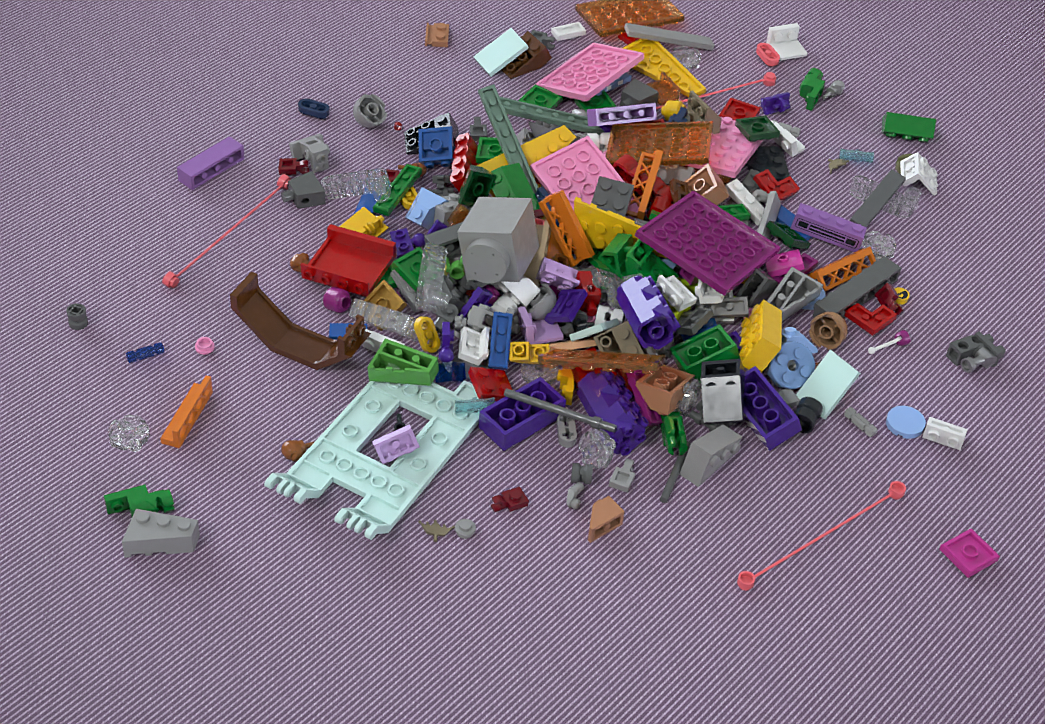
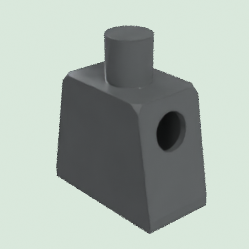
[620,78,659,106]
[281,171,326,209]
[736,268,778,307]

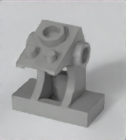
[289,133,330,173]
[467,303,516,332]

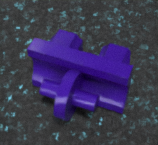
[761,92,790,115]

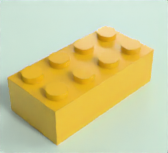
[739,299,782,373]

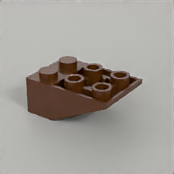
[501,31,552,79]

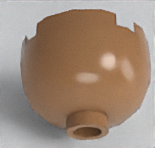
[809,311,848,350]

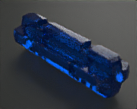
[126,342,164,363]

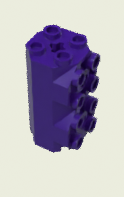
[616,275,681,350]
[577,368,649,456]

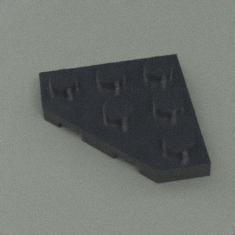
[745,146,790,182]

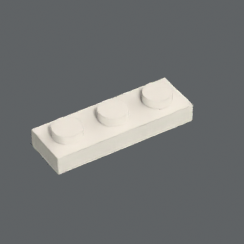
[725,179,765,226]

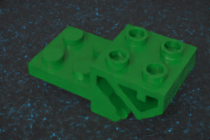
[598,233,679,284]

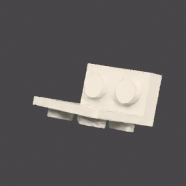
[766,23,807,60]
[901,152,938,195]

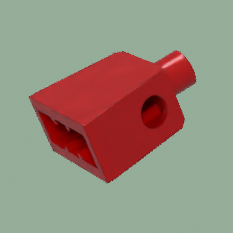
[574,271,601,316]

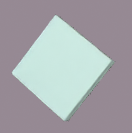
[569,318,619,341]

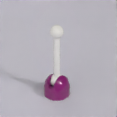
[868,330,911,354]

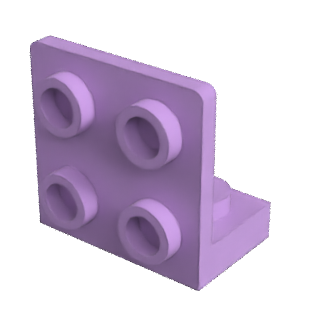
[536,257,580,291]
[517,306,564,344]
[372,424,420,464]

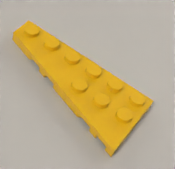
[622,39,706,97]
[468,125,576,197]
[574,197,667,258]

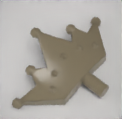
[828,158,849,174]
[418,520,455,542]

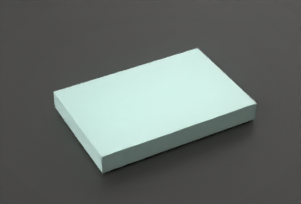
[473,28,529,77]
[796,350,861,419]

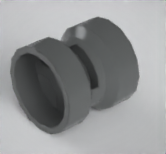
[66,303,88,330]
[571,463,593,485]

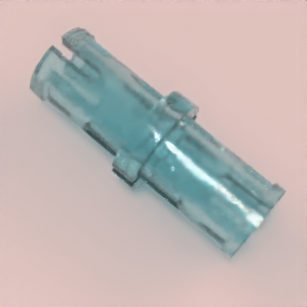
[839,148,874,163]
[455,397,495,413]

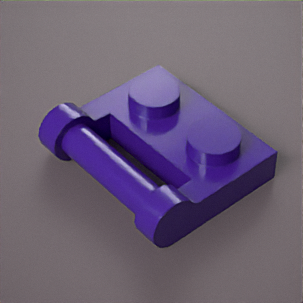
[544,289,588,325]

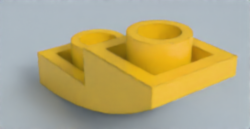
[509,342,550,364]
[557,362,574,405]

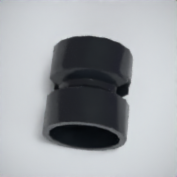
[794,397,823,433]

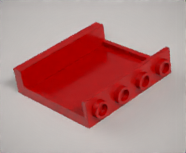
[300,224,397,297]

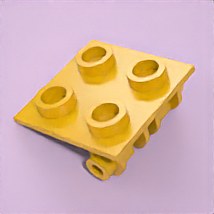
[339,207,389,237]

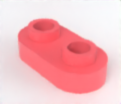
[756,43,780,67]

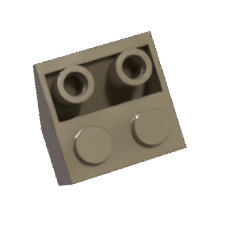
[686,91,722,137]
[593,321,645,371]

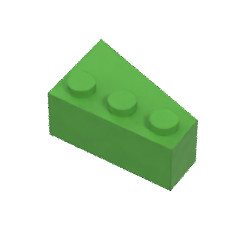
[367,338,439,386]

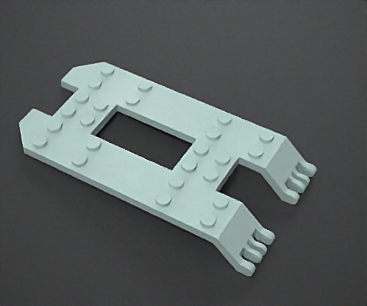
[264,380,487,540]

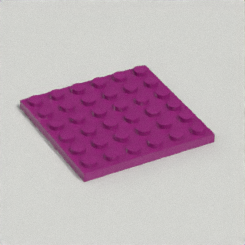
[635,190,781,296]

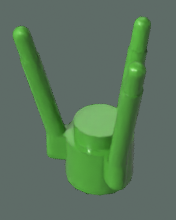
[445,254,466,279]

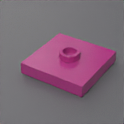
[765,249,804,277]
[939,528,1000,578]

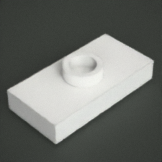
[551,22,586,41]

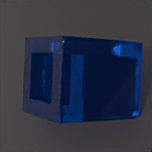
[436,361,466,383]

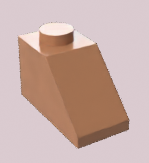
[588,496,625,543]

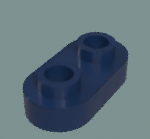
[298,98,330,119]

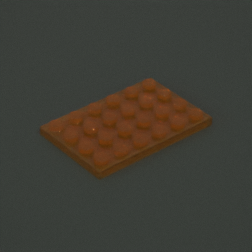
[575,0,685,37]
[606,121,713,166]
[538,348,666,374]

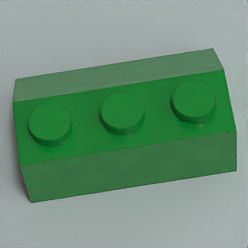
[882,112,936,143]
[491,163,540,210]
[669,324,740,385]

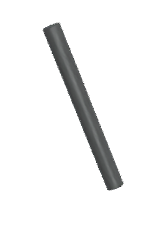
[660,441,691,503]

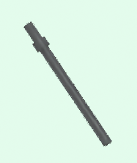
[504,388,617,433]

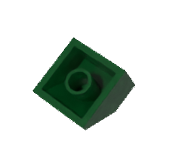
[458,165,496,206]

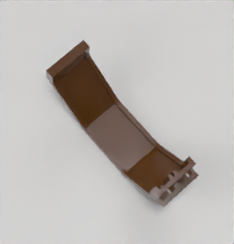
[230,272,371,370]

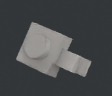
[609,458,635,493]

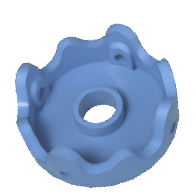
[766,341,815,389]

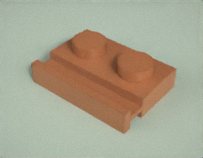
[425,23,449,47]

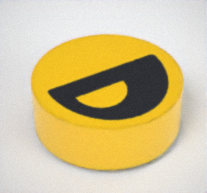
[894,287,910,304]

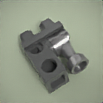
[946,331,1006,373]

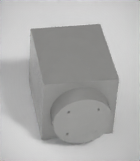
[457,197,539,284]

